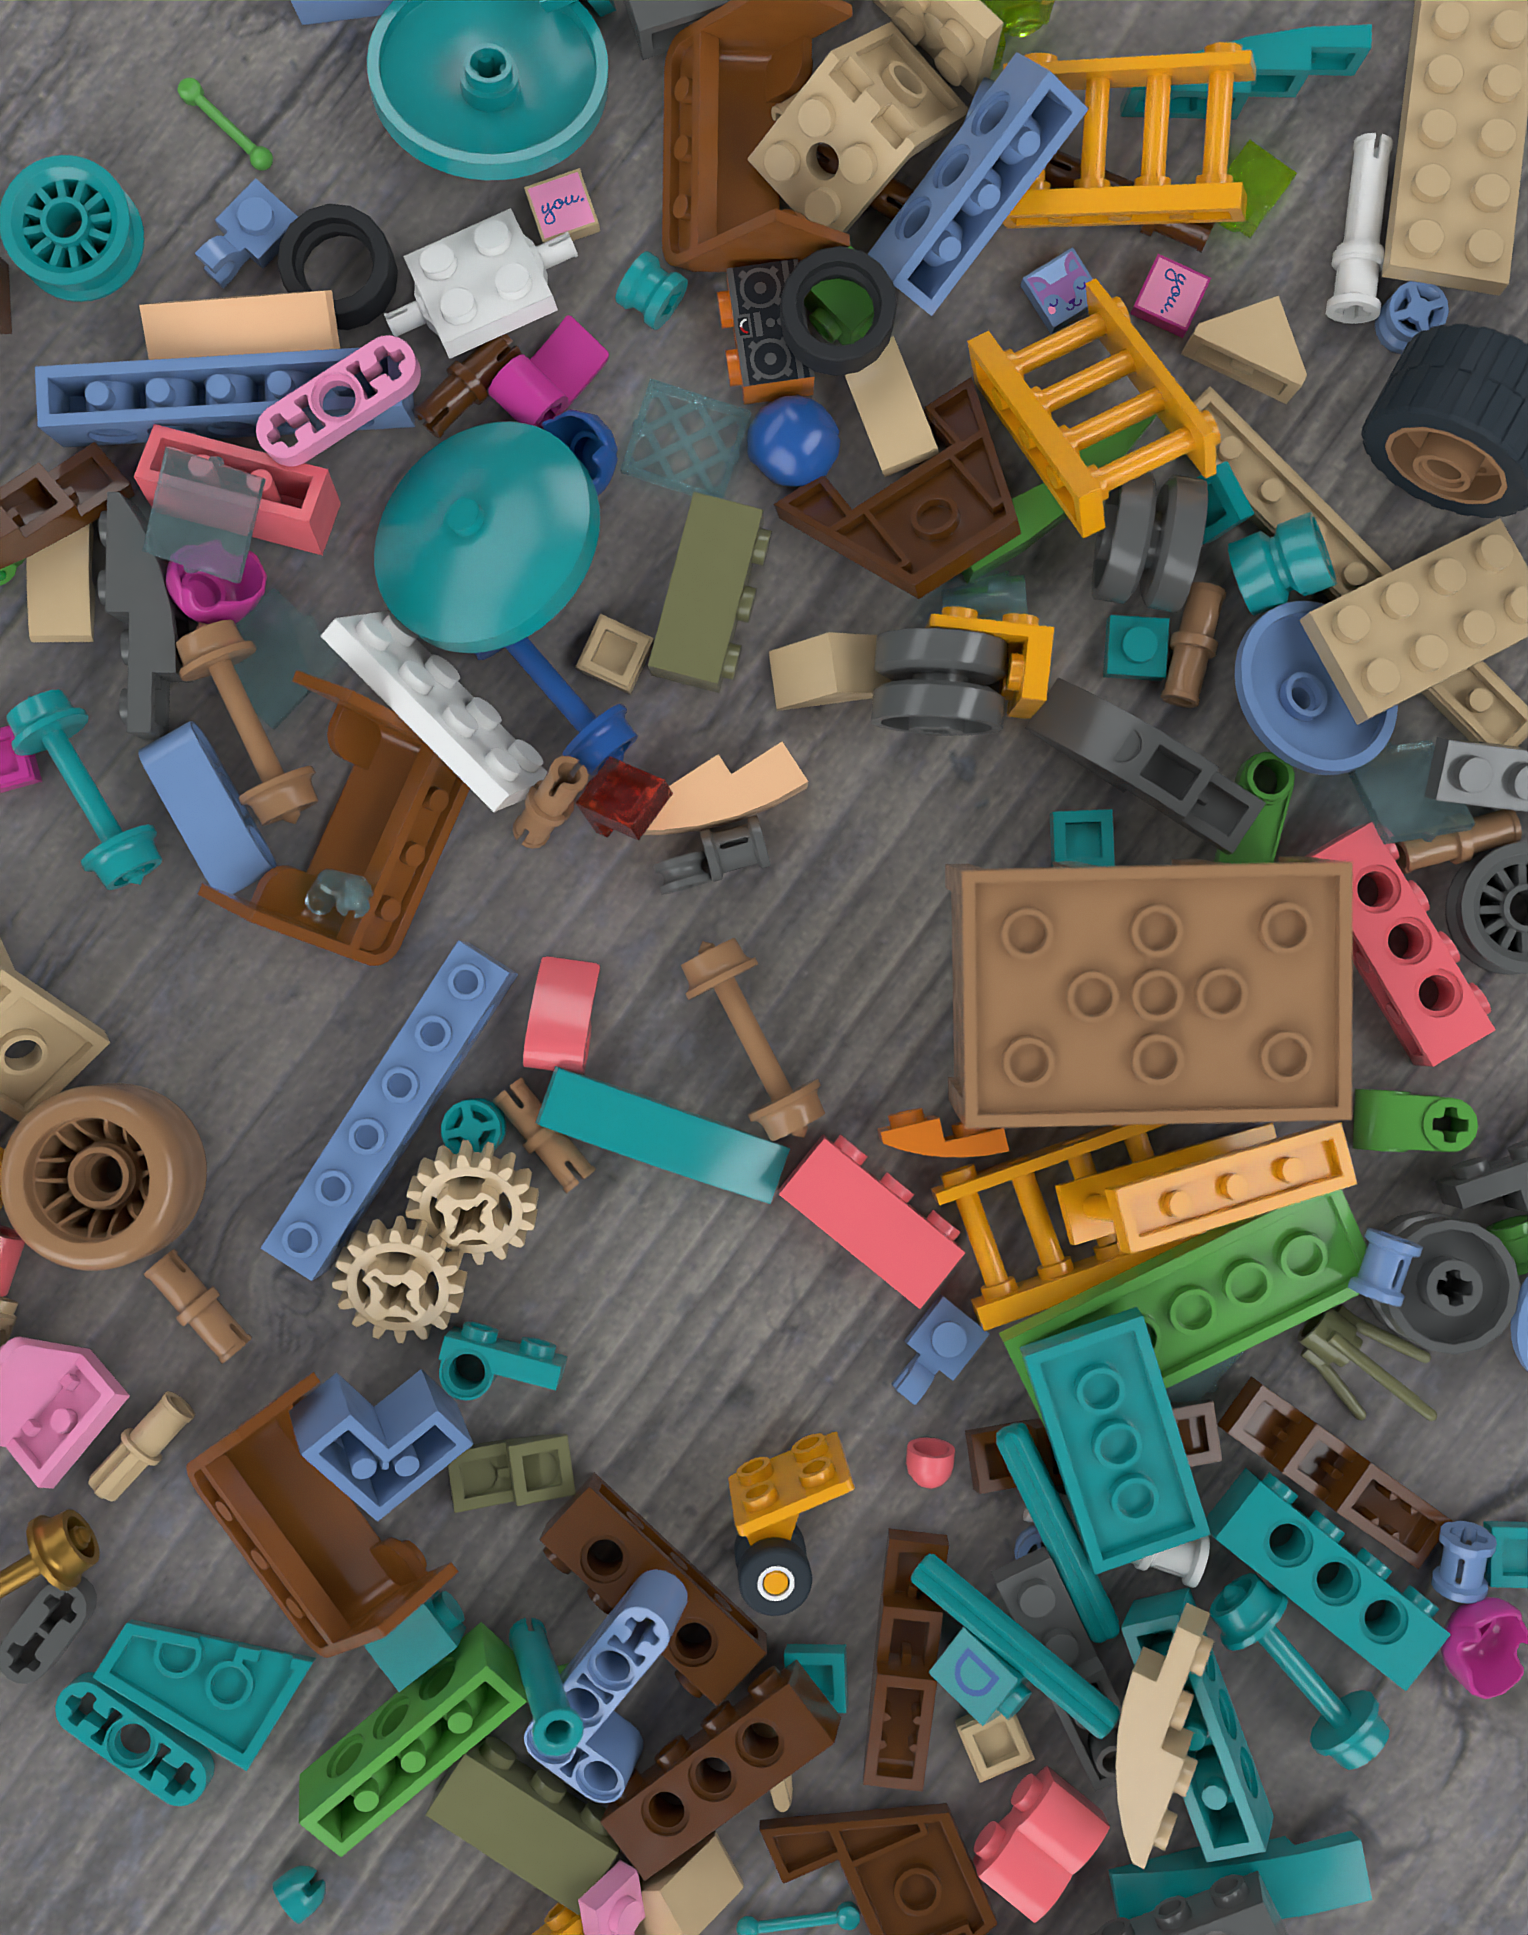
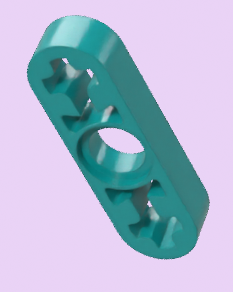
[55,1672,215,1806]

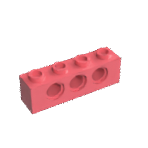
[1305,822,1496,1067]

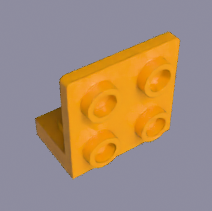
[925,606,1054,719]

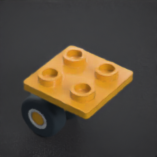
[728,1432,855,1616]

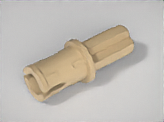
[88,1391,195,1502]

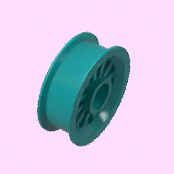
[0,155,145,302]

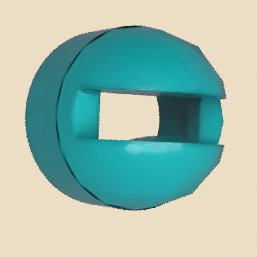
[272,1865,326,1924]

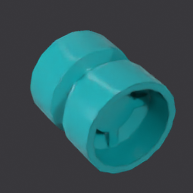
[1228,511,1337,616]

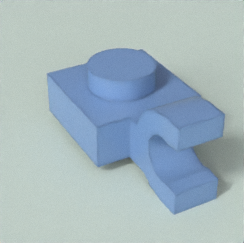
[195,178,298,288]
[892,1294,990,1405]

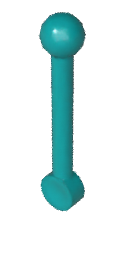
[736,1901,860,1935]

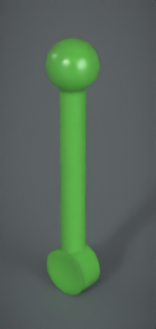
[178,77,273,171]

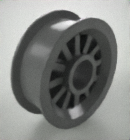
[1445,842,1528,975]

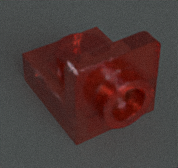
[576,756,673,841]

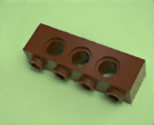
[539,1472,767,1706]
[600,1659,841,1881]

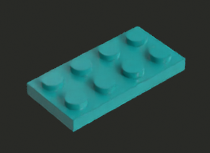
[1019,1307,1211,1575]

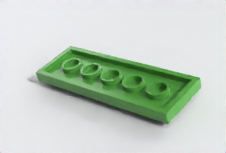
[999,1189,1367,1429]

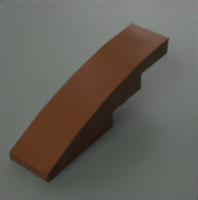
[0,442,135,569]
[1217,1376,1453,1570]
[965,1399,1222,1494]
[863,1528,949,1792]

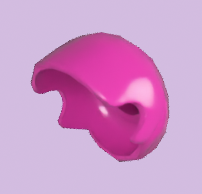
[166,539,267,624]
[1441,1597,1528,1699]

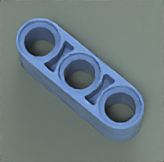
[138,721,277,895]

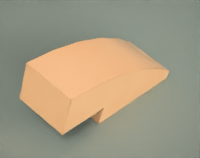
[139,290,340,360]
[618,742,808,835]

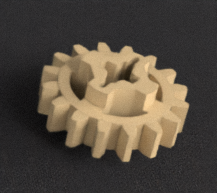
[405,1140,539,1265]
[332,1216,467,1343]

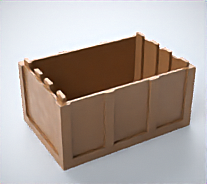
[945,856,1353,1128]

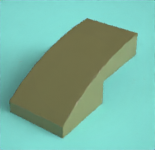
[447,1433,576,1513]

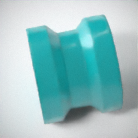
[615,251,688,330]
[441,1098,507,1154]

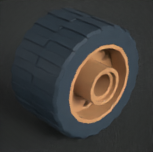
[1361,323,1528,518]

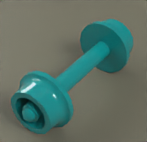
[6,689,162,890]
[1209,1573,1390,1770]

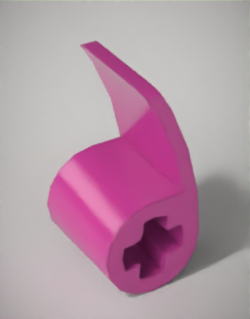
[488,315,609,430]

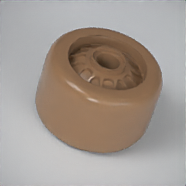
[0,1083,207,1271]

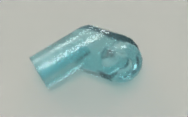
[305,869,373,918]

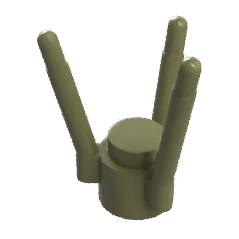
[1297,1304,1437,1421]

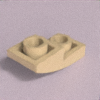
[845,336,939,477]
[26,523,96,642]

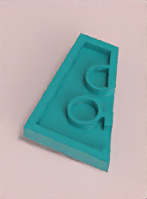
[92,1619,316,1771]

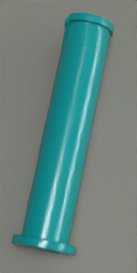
[508,1617,584,1756]

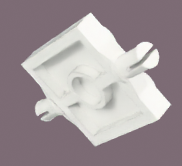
[384,208,578,359]

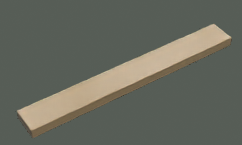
[1164,386,1528,747]

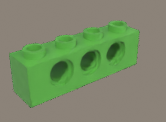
[299,1622,527,1857]

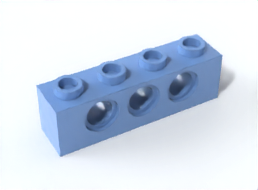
[867,52,1089,316]

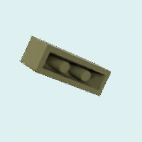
[648,492,772,693]
[426,1736,619,1915]

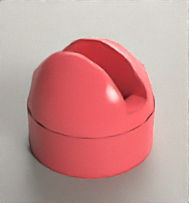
[906,1437,955,1489]

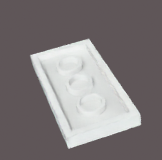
[321,611,548,812]

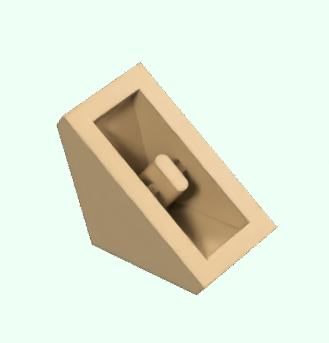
[1181,296,1307,404]
[769,632,892,711]
[634,1831,744,1935]

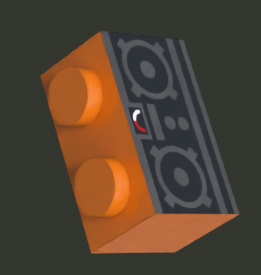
[717,258,815,405]

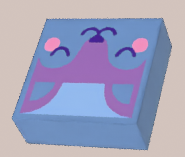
[1020,247,1093,334]

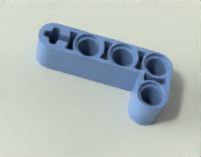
[524,1569,687,1803]

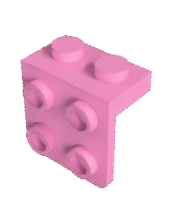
[0,1337,130,1489]

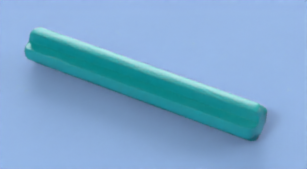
[996,1422,1120,1643]
[911,1553,1120,1739]

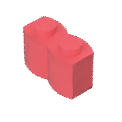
[973,1766,1110,1923]

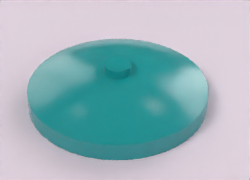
[367,0,609,180]
[374,422,600,653]

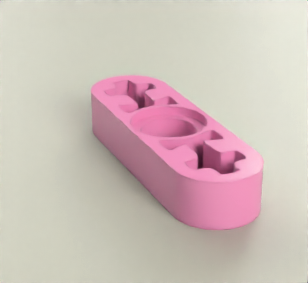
[256,336,421,466]

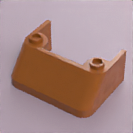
[662,0,852,272]
[198,670,470,966]
[186,1372,458,1658]

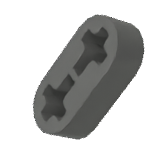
[0,1576,97,1684]

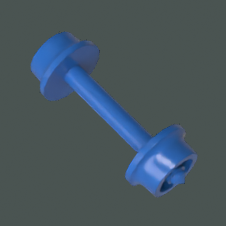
[473,637,638,776]

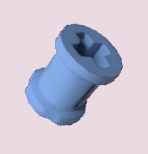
[1348,1228,1423,1307]
[1431,1521,1497,1604]

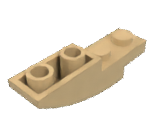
[1116,1603,1215,1869]

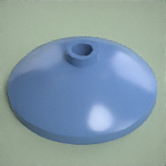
[1235,601,1398,775]

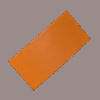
[877,1108,1009,1157]

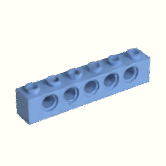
[35,348,415,447]
[261,940,518,1281]

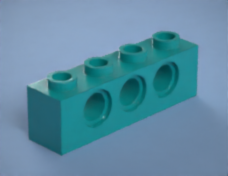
[1206,1467,1451,1691]
[1121,1587,1274,1862]

